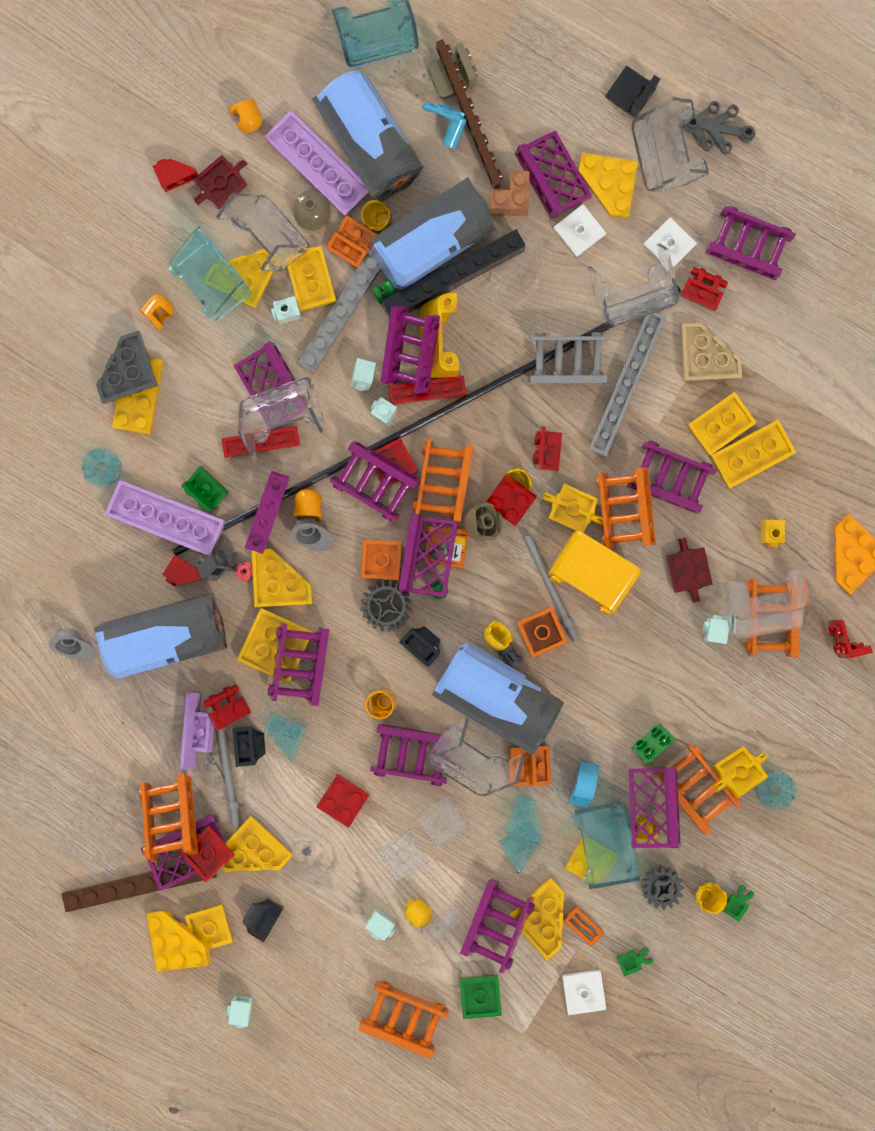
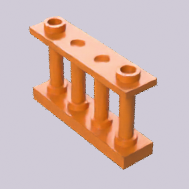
[412,438,473,523]
[596,467,656,549]
[745,579,800,657]
[655,744,741,836]
[139,773,198,862]
[359,981,448,1059]

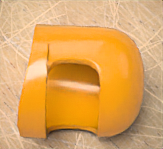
[228,99,263,133]
[140,294,174,331]
[294,489,322,522]
[365,689,397,719]

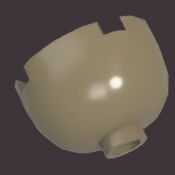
[293,190,331,230]
[464,502,503,542]

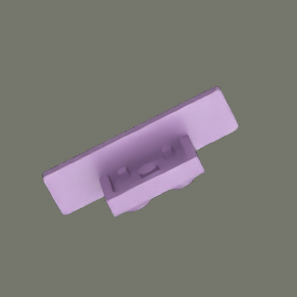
[180,692,214,770]

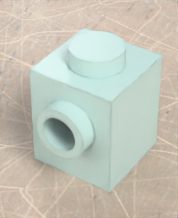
[271,296,302,325]
[350,358,376,391]
[370,397,398,427]
[702,615,730,644]
[365,908,397,941]
[226,995,253,1029]

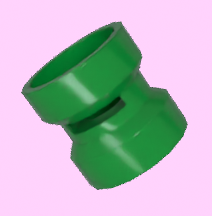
[371,279,396,305]
[429,580,448,600]

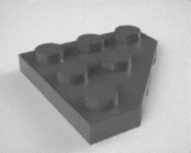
[96,330,158,404]

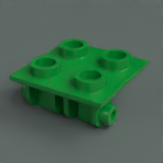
[631,724,677,764]

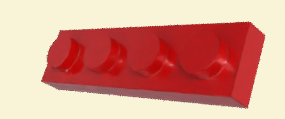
[388,376,466,405]
[221,426,301,458]

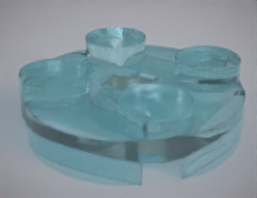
[81,448,122,487]
[756,770,796,810]

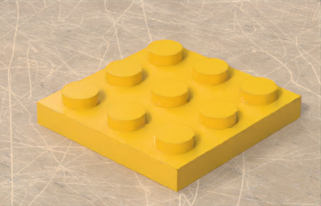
[237,608,313,684]

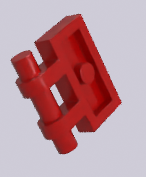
[680,267,728,311]
[202,684,251,731]

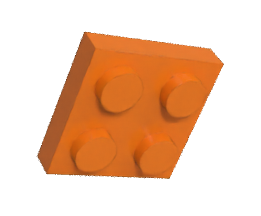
[361,540,402,581]

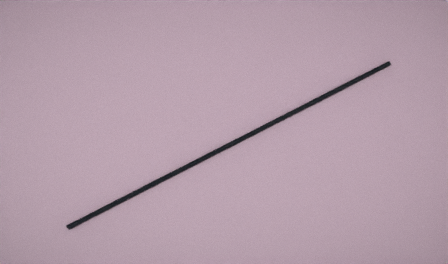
[172,285,681,556]

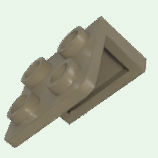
[428,42,478,99]

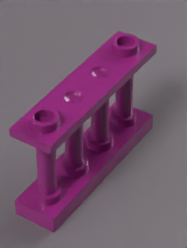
[705,206,796,280]
[380,306,440,393]
[329,440,421,521]
[626,441,717,514]
[244,470,290,554]
[268,622,329,706]
[370,724,454,786]
[460,879,535,974]

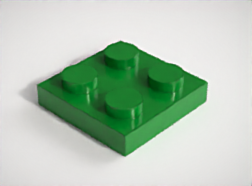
[459,975,502,1019]

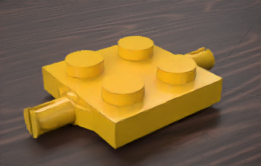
[542,483,603,533]
[713,746,768,799]

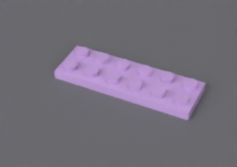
[264,110,370,217]
[105,480,226,555]

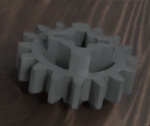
[641,866,685,910]

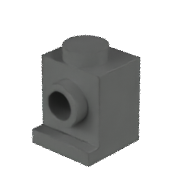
[196,552,230,581]

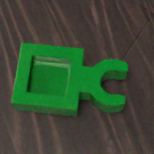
[723,884,754,922]
[616,947,653,976]

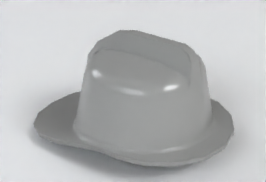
[289,517,334,551]
[49,628,95,661]

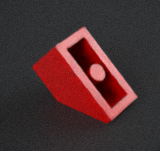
[153,159,198,192]
[162,555,204,586]

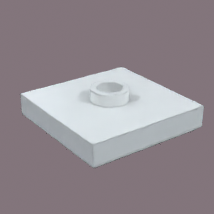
[553,204,607,258]
[643,217,697,272]
[562,969,606,1015]

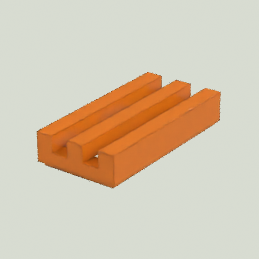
[563,905,604,947]

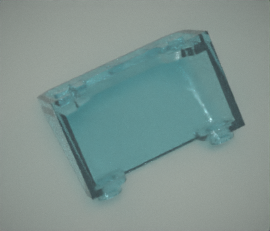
[332,0,419,68]
[168,226,252,322]
[573,802,640,889]

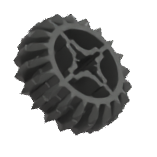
[361,580,412,632]

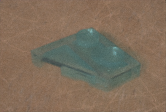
[264,713,307,762]
[506,795,542,845]
[499,821,542,874]

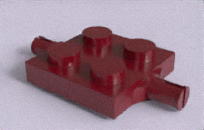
[193,155,248,209]
[666,538,713,603]

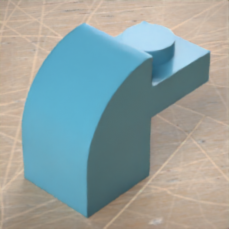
[569,761,599,808]

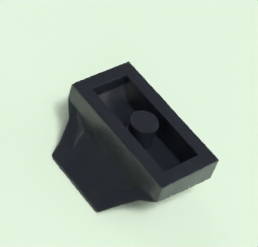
[399,626,441,667]
[232,726,266,767]
[242,898,284,943]

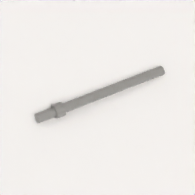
[524,535,579,642]
[217,728,240,826]

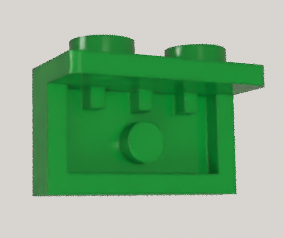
[181,466,229,512]

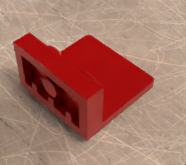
[532,426,562,471]
[828,620,873,659]

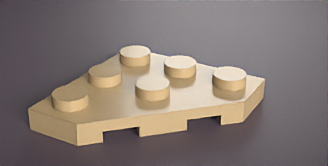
[681,323,742,382]

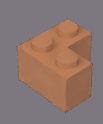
[490,171,529,216]

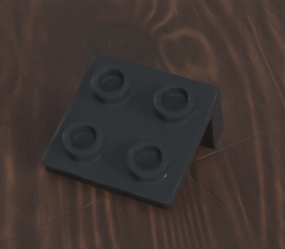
[605,66,661,118]

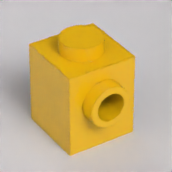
[761,520,785,548]

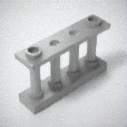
[529,332,608,383]

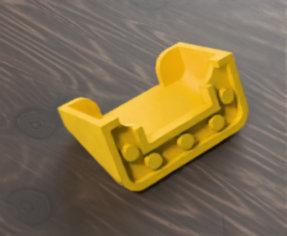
[419,293,459,380]
[547,531,641,616]

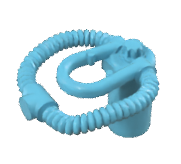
[422,101,466,149]

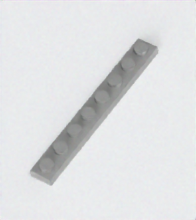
[297,250,381,374]
[588,309,666,457]

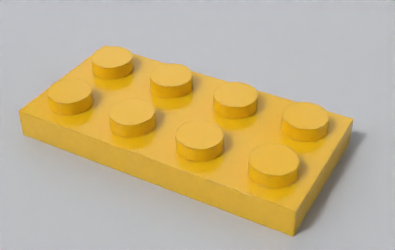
[112,357,164,435]
[710,419,797,489]

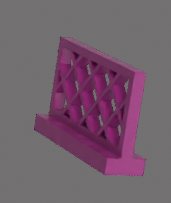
[515,130,592,219]
[234,341,312,430]
[399,514,458,598]
[629,768,681,848]
[141,815,226,891]

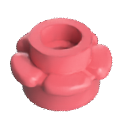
[235,562,253,581]

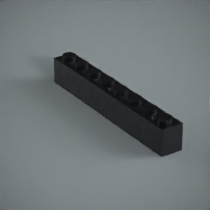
[382,229,526,319]

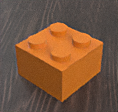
[515,607,568,658]

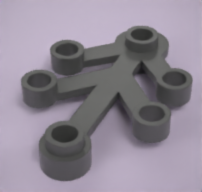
[682,101,756,155]

